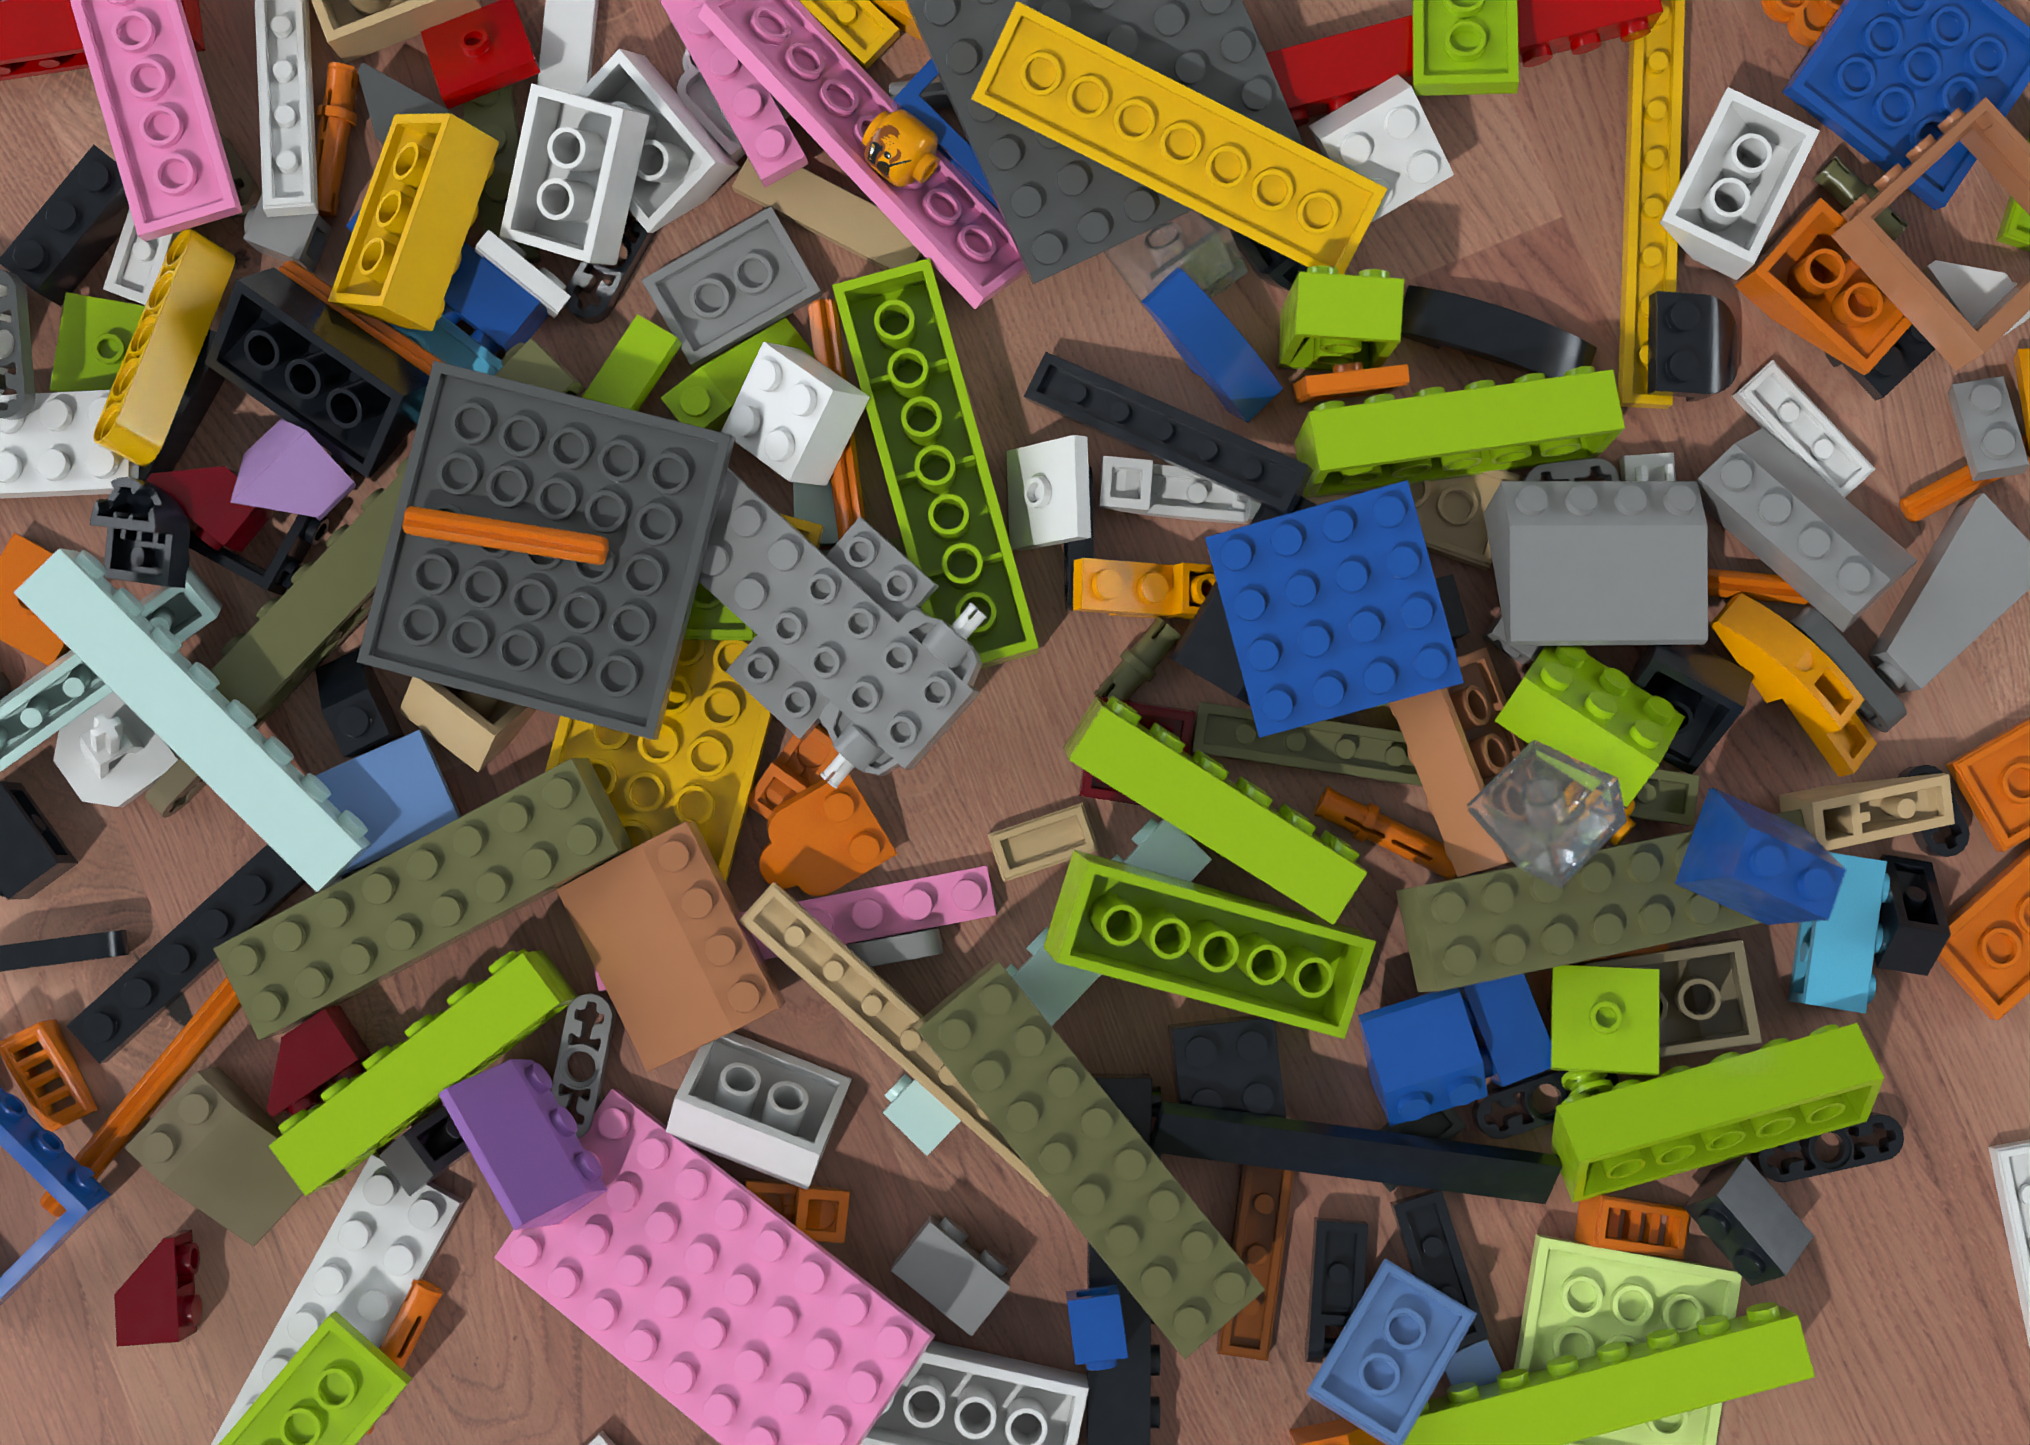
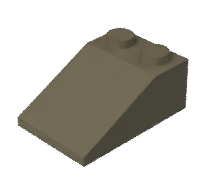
[1585,938,1762,1058]
[125,1066,304,1246]

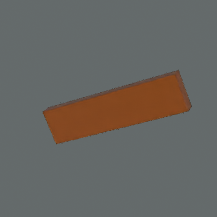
[1216,1164,1294,1361]

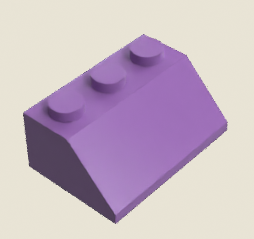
[438,1059,607,1230]

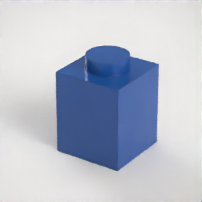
[1066,1284,1128,1370]

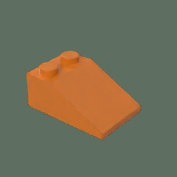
[1734,198,1912,375]

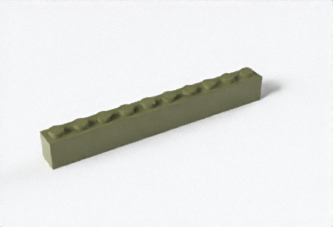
[208,338,586,729]

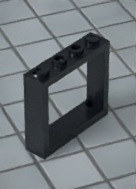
[138,329,354,596]

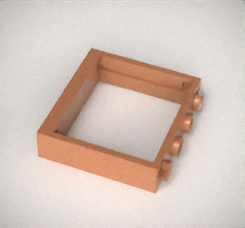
[1831,97,2030,371]

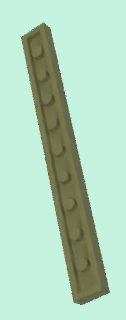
[1191,702,1700,826]

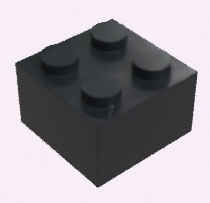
[1168,1015,1286,1118]

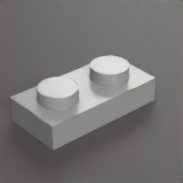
[1948,376,2030,481]

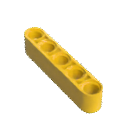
[93,228,235,467]

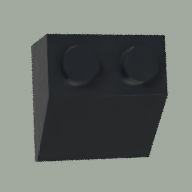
[1628,644,1753,774]

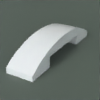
[1098,456,1261,524]

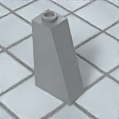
[1868,493,2030,693]

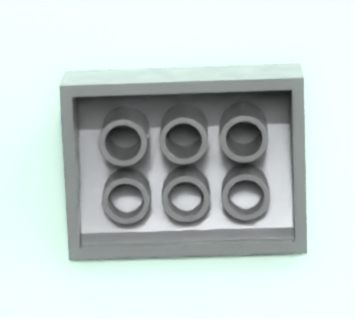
[1484,481,1708,646]

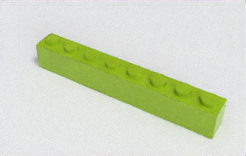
[1403,1302,1815,1445]

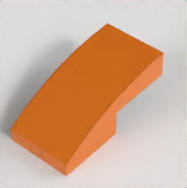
[748,724,839,820]
[743,1178,850,1243]

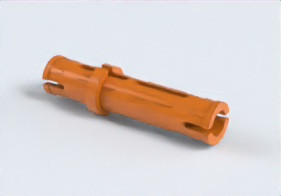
[316,62,359,218]
[1313,786,1456,880]
[366,1279,444,1434]

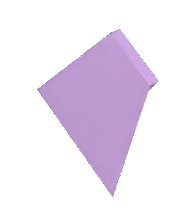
[230,419,356,521]

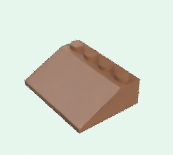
[556,820,785,1072]

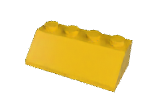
[327,113,499,331]

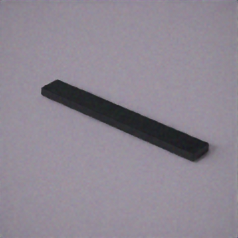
[1150,1101,1562,1204]

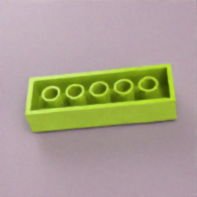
[1294,366,1625,498]
[1063,695,1368,925]
[1043,849,1376,1039]
[269,948,579,1196]
[1551,1023,1885,1203]

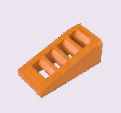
[0,1019,98,1132]
[1575,1194,1690,1260]

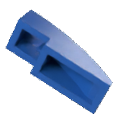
[1141,267,1283,423]

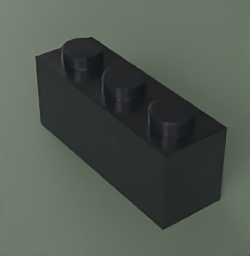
[0,144,130,307]

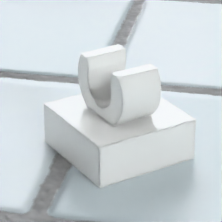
[1619,452,1676,481]

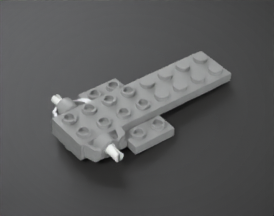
[672,419,987,789]

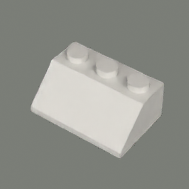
[577,49,739,233]
[1660,87,1820,280]
[665,1032,852,1190]

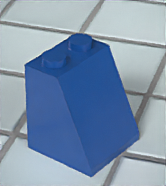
[1675,788,1846,925]

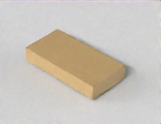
[987,803,1099,882]

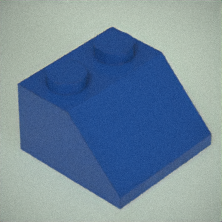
[1358,988,1488,1127]

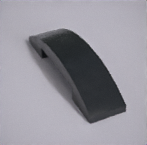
[1401,285,1597,379]

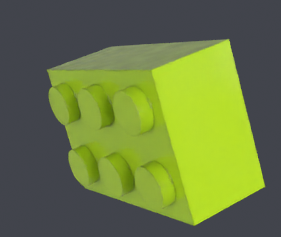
[1277,266,1404,372]
[1495,646,1685,807]

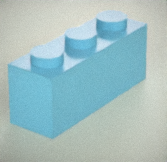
[1788,852,1890,1014]

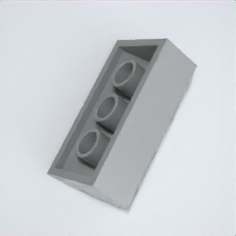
[1697,428,1918,632]

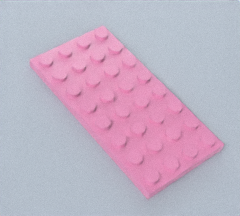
[494,1088,935,1445]

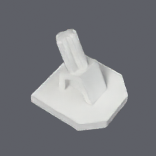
[53,692,180,807]

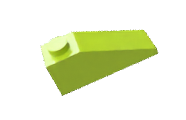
[661,317,814,432]

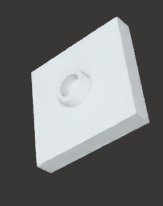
[1006,435,1091,551]

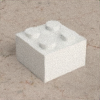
[1308,74,1454,223]
[721,341,870,486]

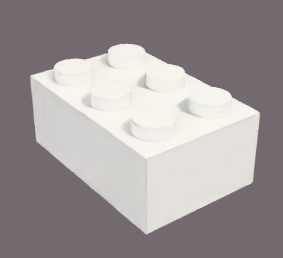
[499,83,650,265]

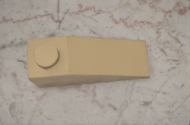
[1779,773,1955,851]

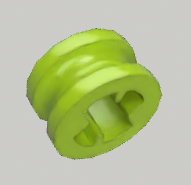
[1561,1071,1614,1097]

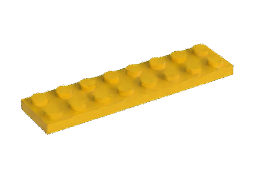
[971,1,1387,275]

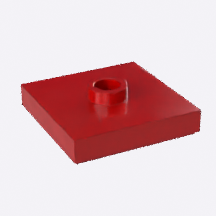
[420,0,541,109]

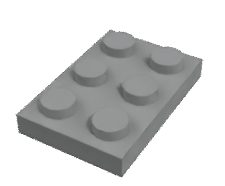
[642,206,822,369]

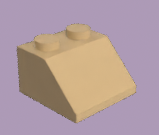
[398,677,536,773]

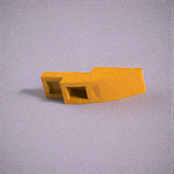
[1073,558,1216,620]
[1710,593,1877,777]

